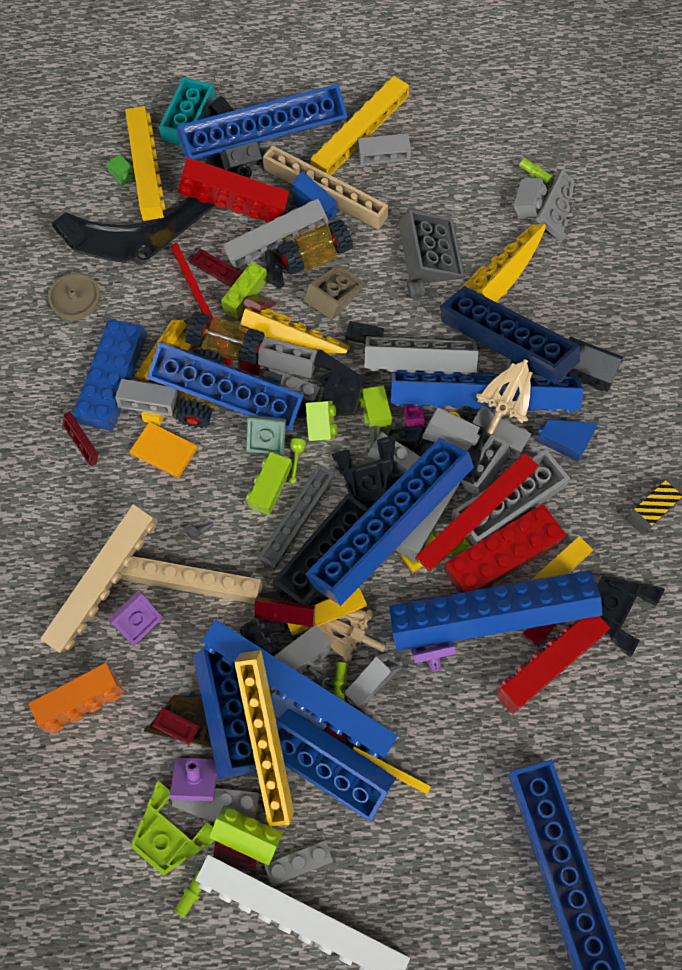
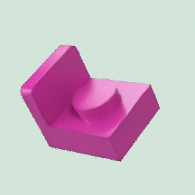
[403,405,425,431]

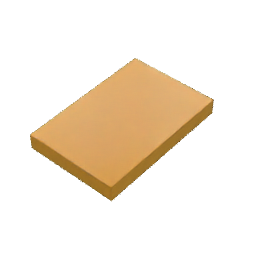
[130,422,198,479]

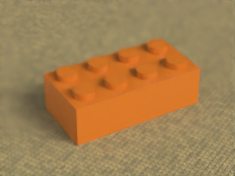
[28,663,124,733]

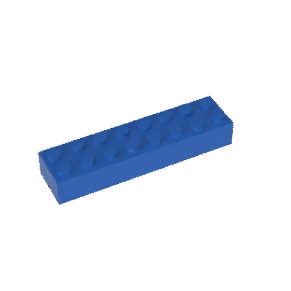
[147,341,304,431]

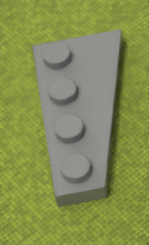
[535,170,575,241]
[172,788,260,823]

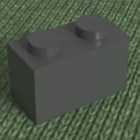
[220,141,262,170]

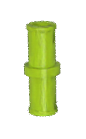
[519,157,553,185]
[332,662,348,701]
[173,871,202,918]

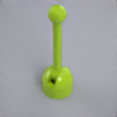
[289,438,306,484]

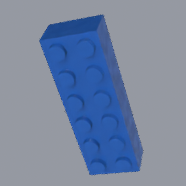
[73,319,147,431]
[194,648,257,779]
[276,708,396,822]

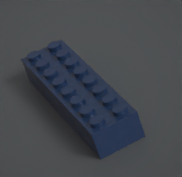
[440,286,580,384]

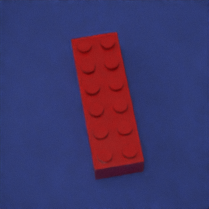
[178,157,289,223]
[444,504,566,593]
[496,616,610,715]

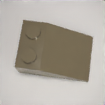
[303,264,366,320]

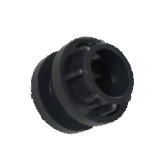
[239,618,279,656]

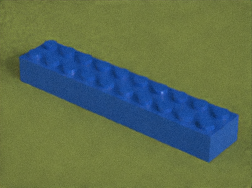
[176,84,348,160]
[391,371,584,412]
[306,438,474,606]
[389,570,602,651]
[201,620,398,759]
[508,759,626,970]

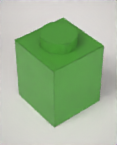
[106,154,135,186]

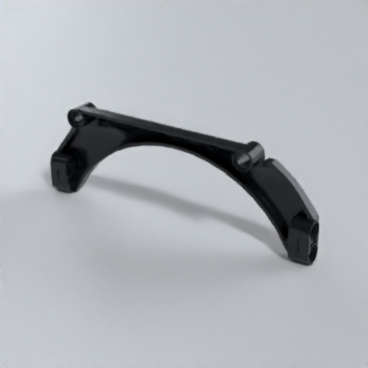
[51,96,252,265]

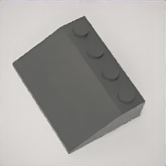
[398,210,465,283]

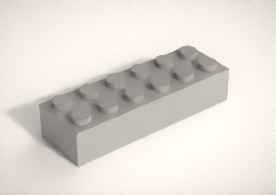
[364,337,478,375]
[451,450,570,546]

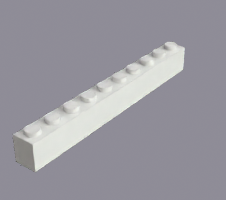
[195,855,410,970]

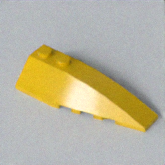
[459,224,546,302]
[239,307,350,353]

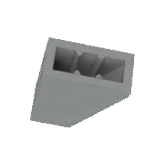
[422,407,480,450]
[344,653,402,707]

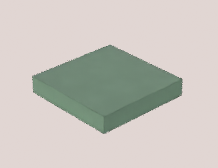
[246,415,286,456]

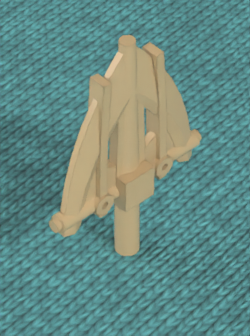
[476,359,532,435]
[319,609,386,663]

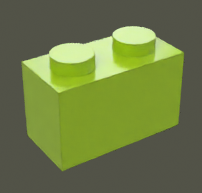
[360,385,392,430]
[306,401,337,441]

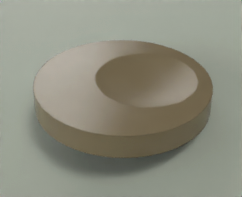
[48,273,101,320]

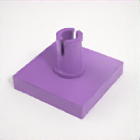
[108,591,163,646]
[410,642,456,672]
[170,758,217,801]

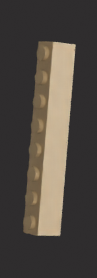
[263,145,388,230]
[40,504,158,653]
[120,556,262,604]

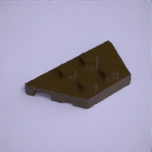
[144,695,212,748]

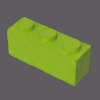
[221,262,268,319]
[246,452,292,516]
[209,805,283,866]

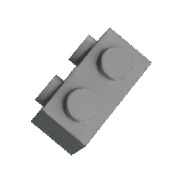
[513,178,547,218]

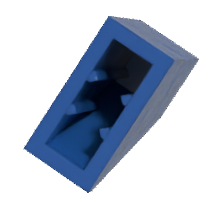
[292,171,337,221]
[537,420,598,462]

